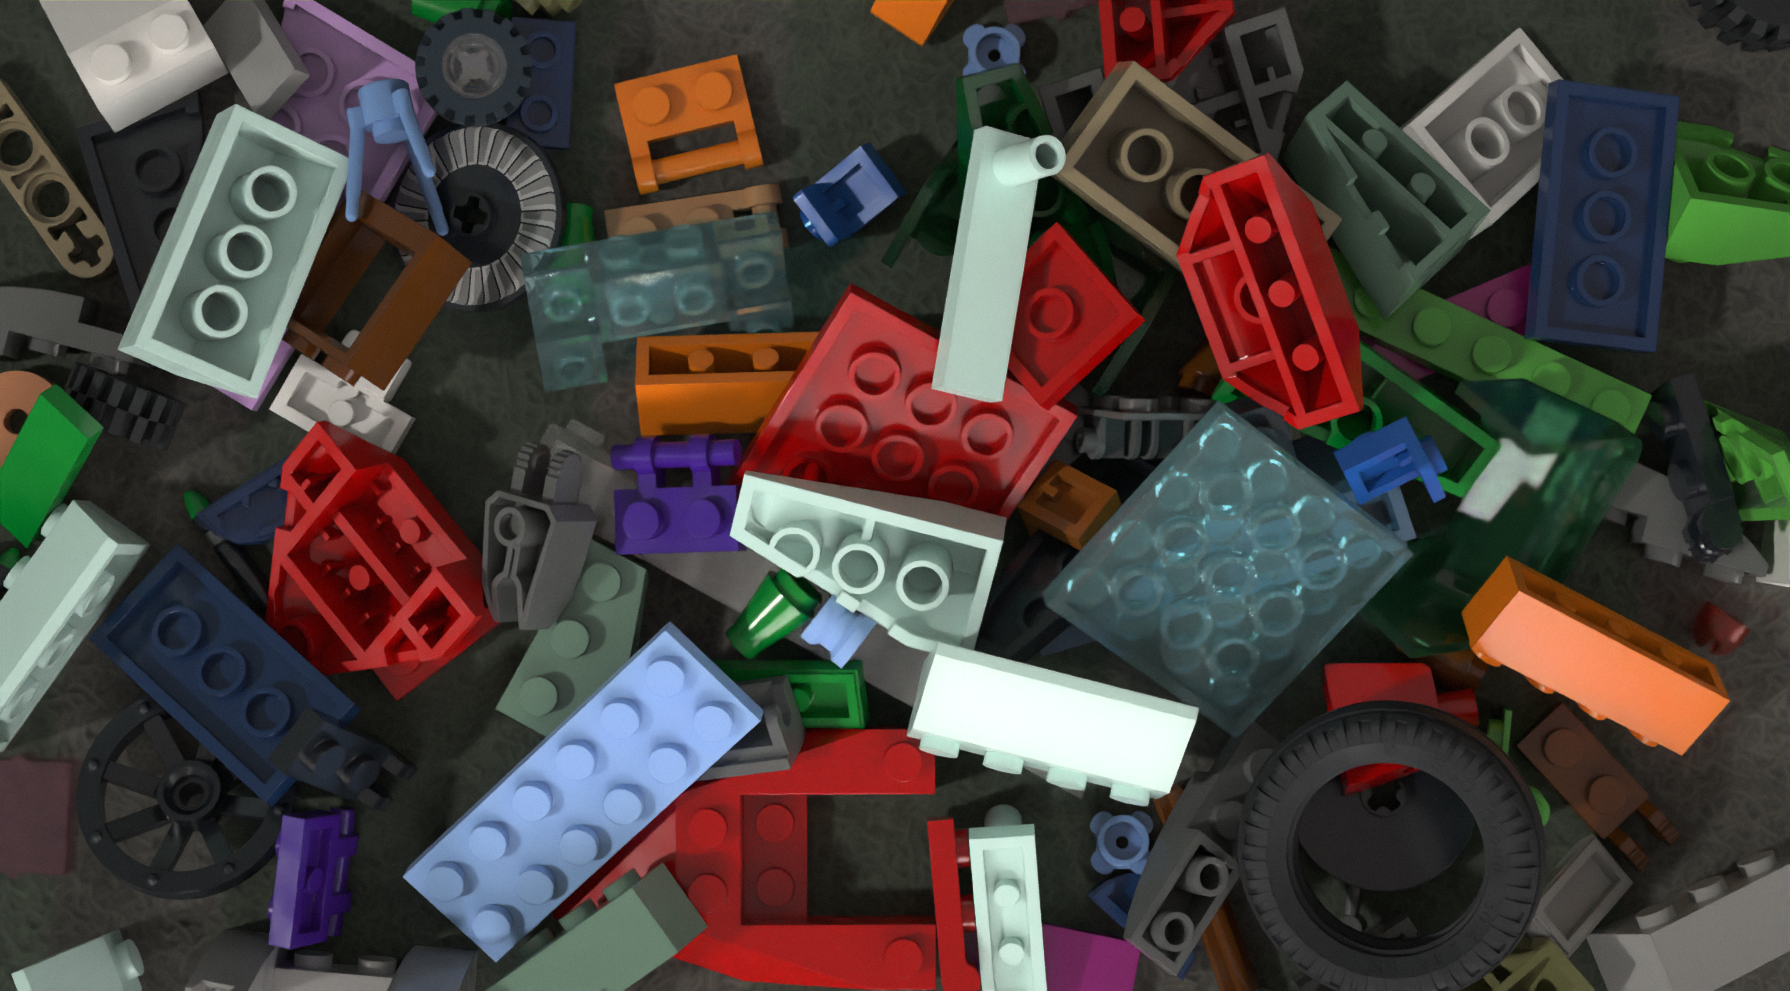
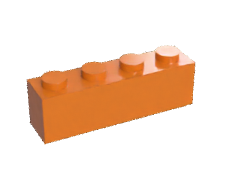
[635,332,819,436]
[1461,556,1730,756]

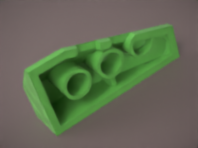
[1665,121,1790,265]
[1703,399,1790,521]

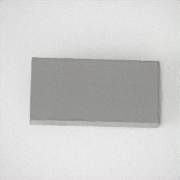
[203,0,310,119]
[1526,834,1633,958]

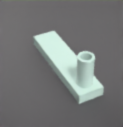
[931,126,1066,403]
[969,804,1047,991]

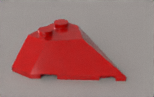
[265,420,484,675]

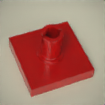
[1008,222,1146,411]

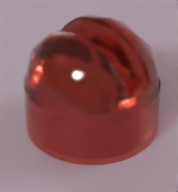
[1693,601,1751,656]

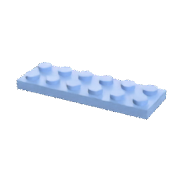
[403,621,764,962]

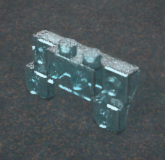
[520,211,795,392]

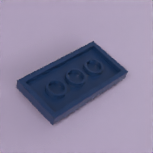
[1524,79,1680,354]
[89,543,362,807]

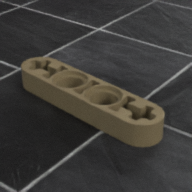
[0,76,118,280]

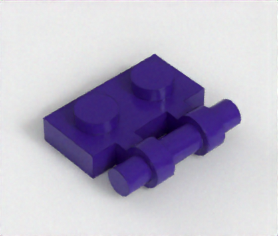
[610,434,747,555]
[268,805,359,949]

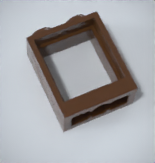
[282,190,472,391]

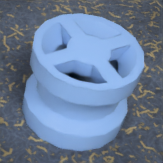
[800,595,877,669]

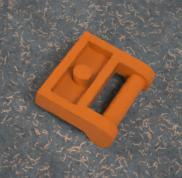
[614,54,764,195]

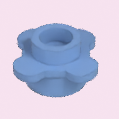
[963,24,1026,76]
[1090,811,1153,875]

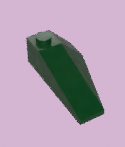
[956,63,1117,287]

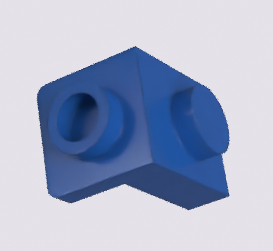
[793,142,907,247]
[1333,416,1448,505]

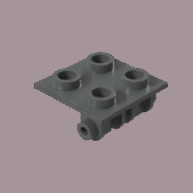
[1075,394,1218,460]

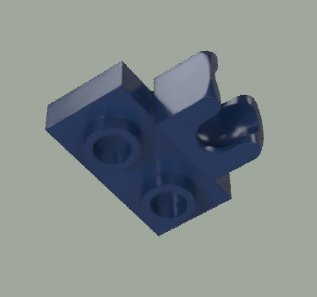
[461,17,576,151]

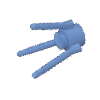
[345,79,449,236]

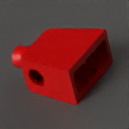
[1320,663,1479,796]

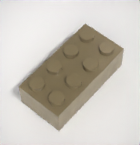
[1051,61,1342,274]

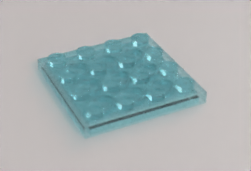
[1042,400,1413,739]

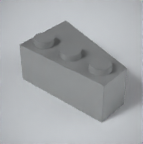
[1587,850,1790,991]

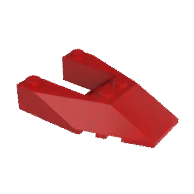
[553,725,936,990]

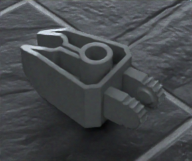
[482,440,597,630]

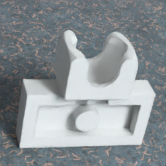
[269,329,416,455]

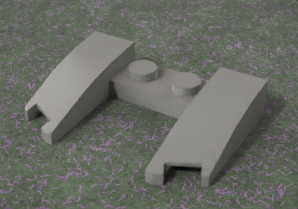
[185,929,478,991]

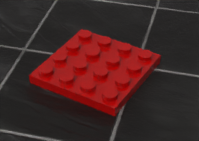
[724,283,1078,521]

